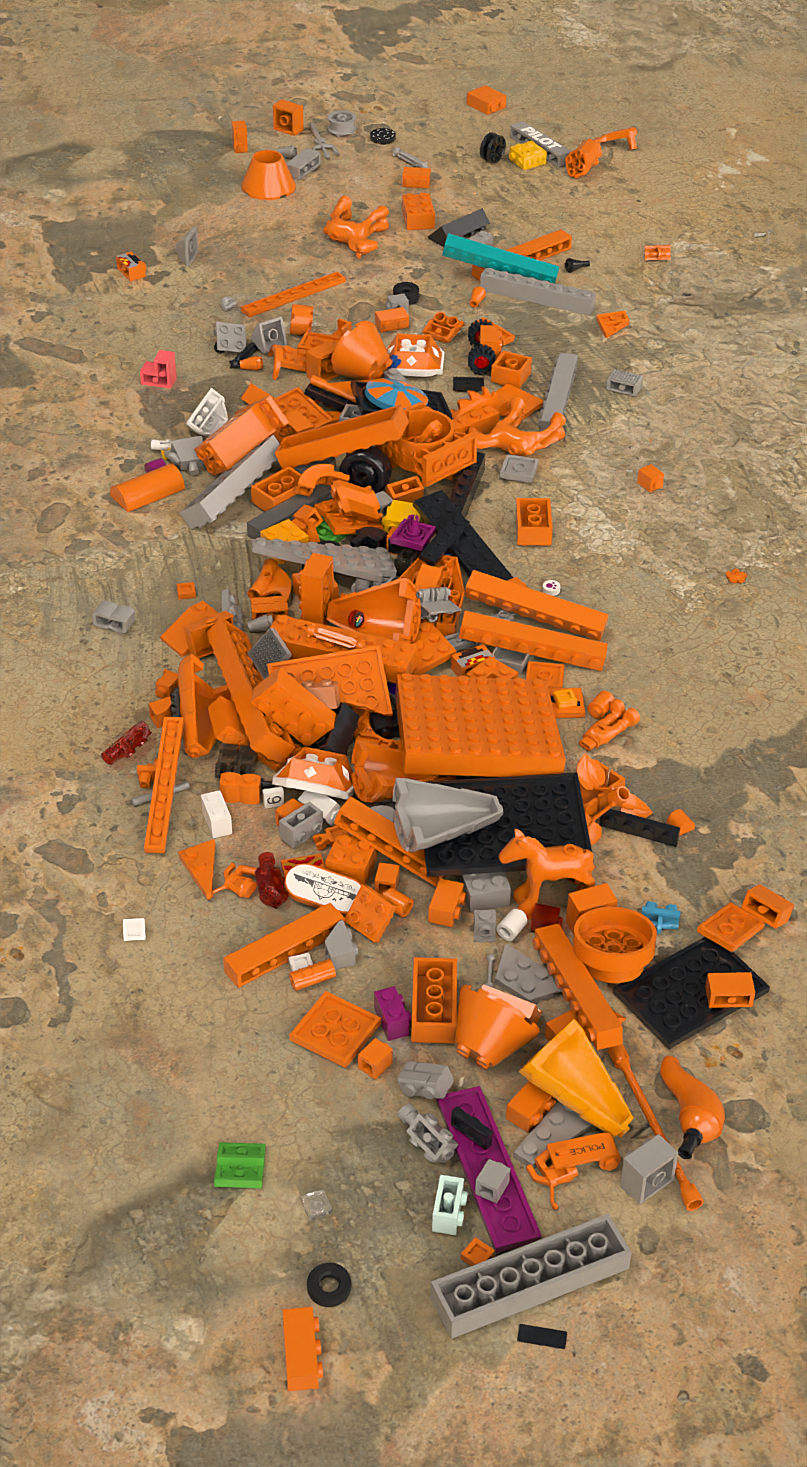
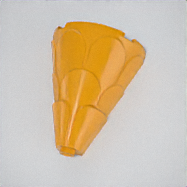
[519,1019,634,1138]

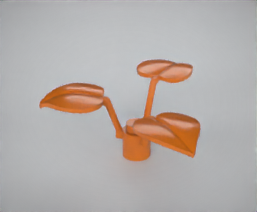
[576,754,653,845]

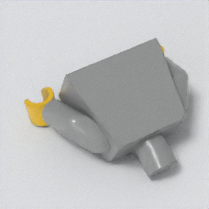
[161,436,204,475]

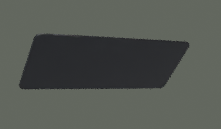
[517,1324,567,1349]

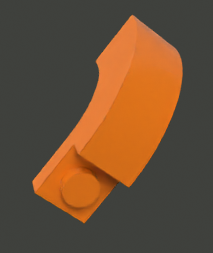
[293,464,350,497]

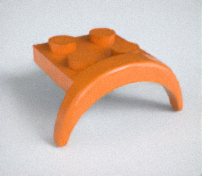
[268,344,307,380]

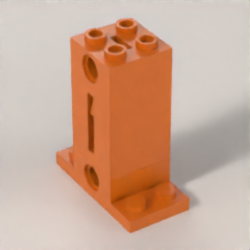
[194,395,289,476]

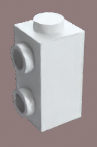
[298,790,341,827]

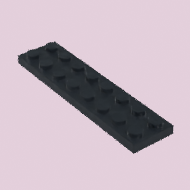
[413,490,514,581]

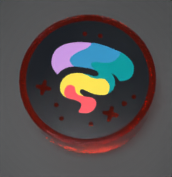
[348,610,364,629]

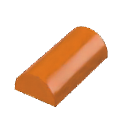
[110,463,185,512]

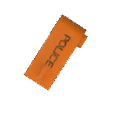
[546,1132,621,1171]

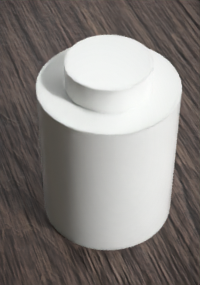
[496,909,528,941]

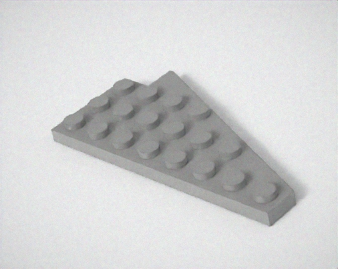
[250,537,397,583]

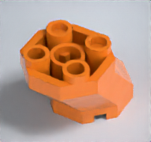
[565,138,602,179]
[330,479,383,522]

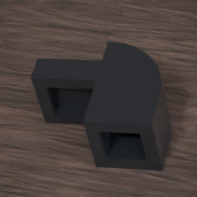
[350,527,388,549]

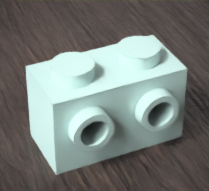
[432,1175,468,1235]

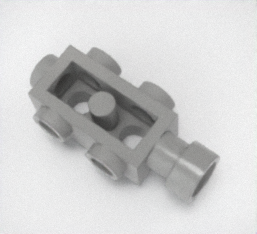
[398,1104,458,1163]

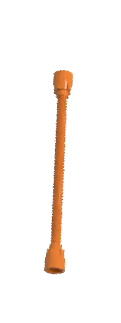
[608,1044,704,1211]

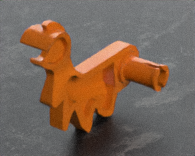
[582,127,637,150]

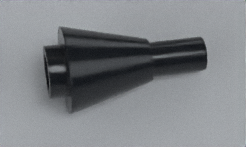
[564,258,590,273]

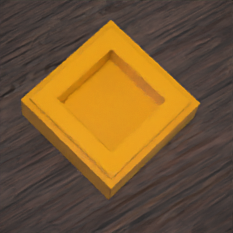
[553,689,577,709]

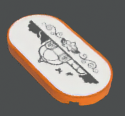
[285,863,361,917]

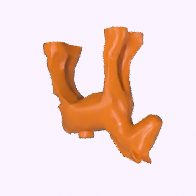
[323,195,389,259]
[468,396,566,457]
[499,829,596,920]

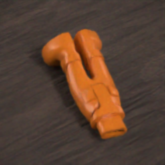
[579,699,640,751]

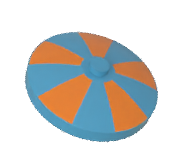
[365,378,428,409]

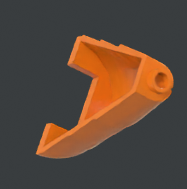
[326,578,421,643]
[177,654,235,758]
[351,739,456,802]

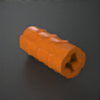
[289,959,336,991]

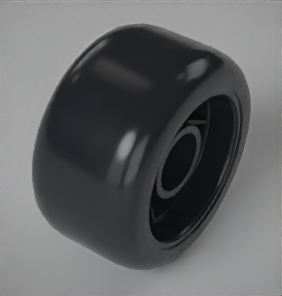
[339,446,392,494]

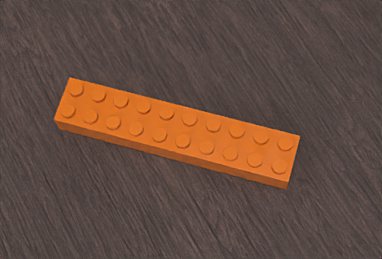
[206,617,295,764]

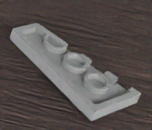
[513,1101,593,1168]

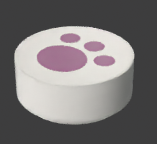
[543,580,560,596]

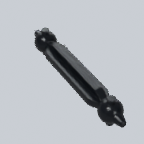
[229,342,258,369]

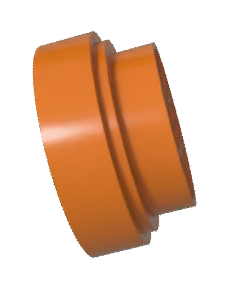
[573,907,657,983]

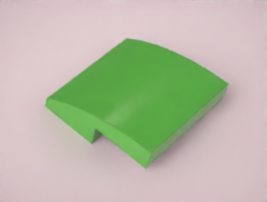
[214,1142,266,1188]

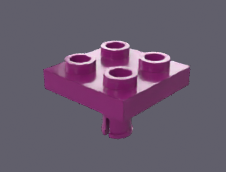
[390,514,436,551]

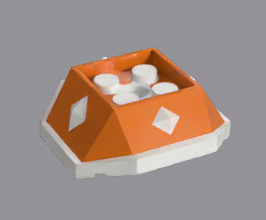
[386,333,445,377]
[272,747,355,800]

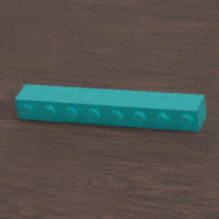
[442,233,560,284]

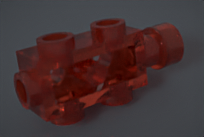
[101,721,152,765]
[254,852,289,909]

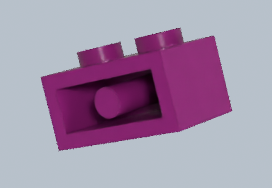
[374,986,412,1041]

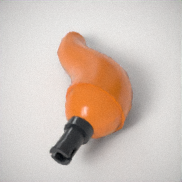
[660,1055,725,1160]

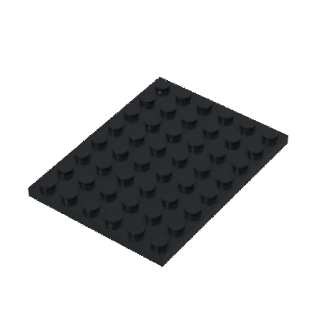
[424,772,594,877]

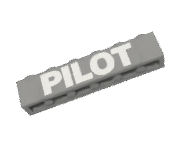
[510,121,572,168]

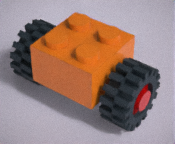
[468,319,502,375]

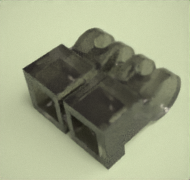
[215,743,258,779]

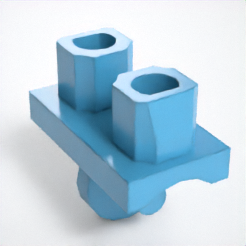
[642,901,680,934]

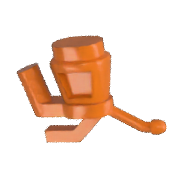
[211,862,258,898]
[526,1149,578,1210]

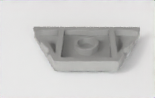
[495,944,562,1004]

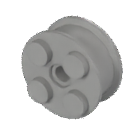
[328,111,356,137]

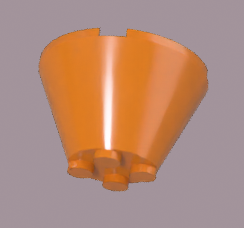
[331,321,392,380]
[455,985,540,1070]

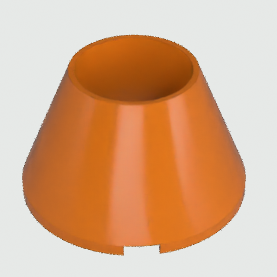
[241,150,296,200]

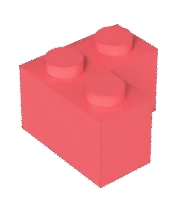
[140,350,177,389]

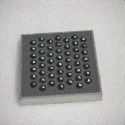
[248,627,292,679]

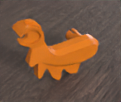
[450,386,510,419]

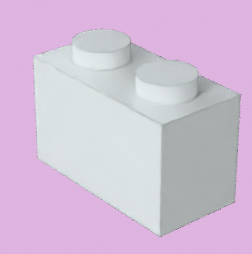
[201,790,232,839]

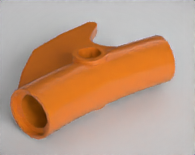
[247,558,292,602]

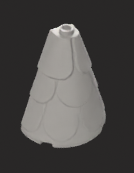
[393,778,503,852]

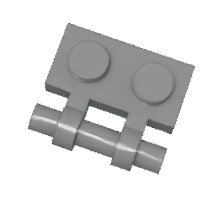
[222,589,243,630]

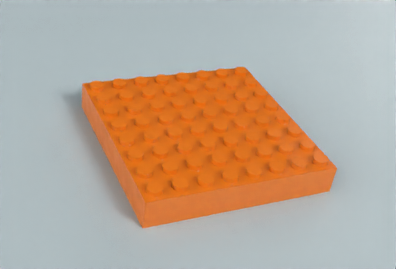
[395,673,566,777]

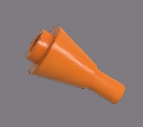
[306,518,320,543]

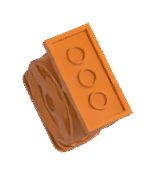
[375,402,478,487]

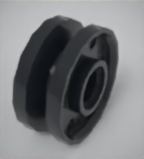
[480,132,506,163]

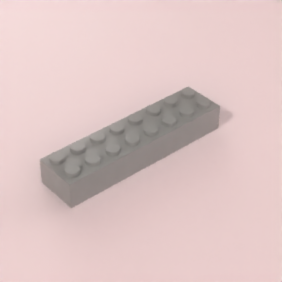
[180,435,280,529]
[430,1214,632,1339]

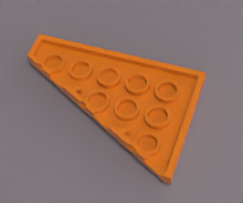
[267,645,393,717]

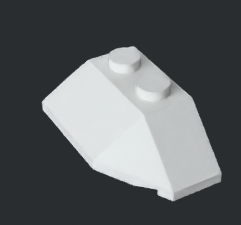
[185,388,228,437]

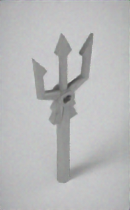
[310,122,340,160]

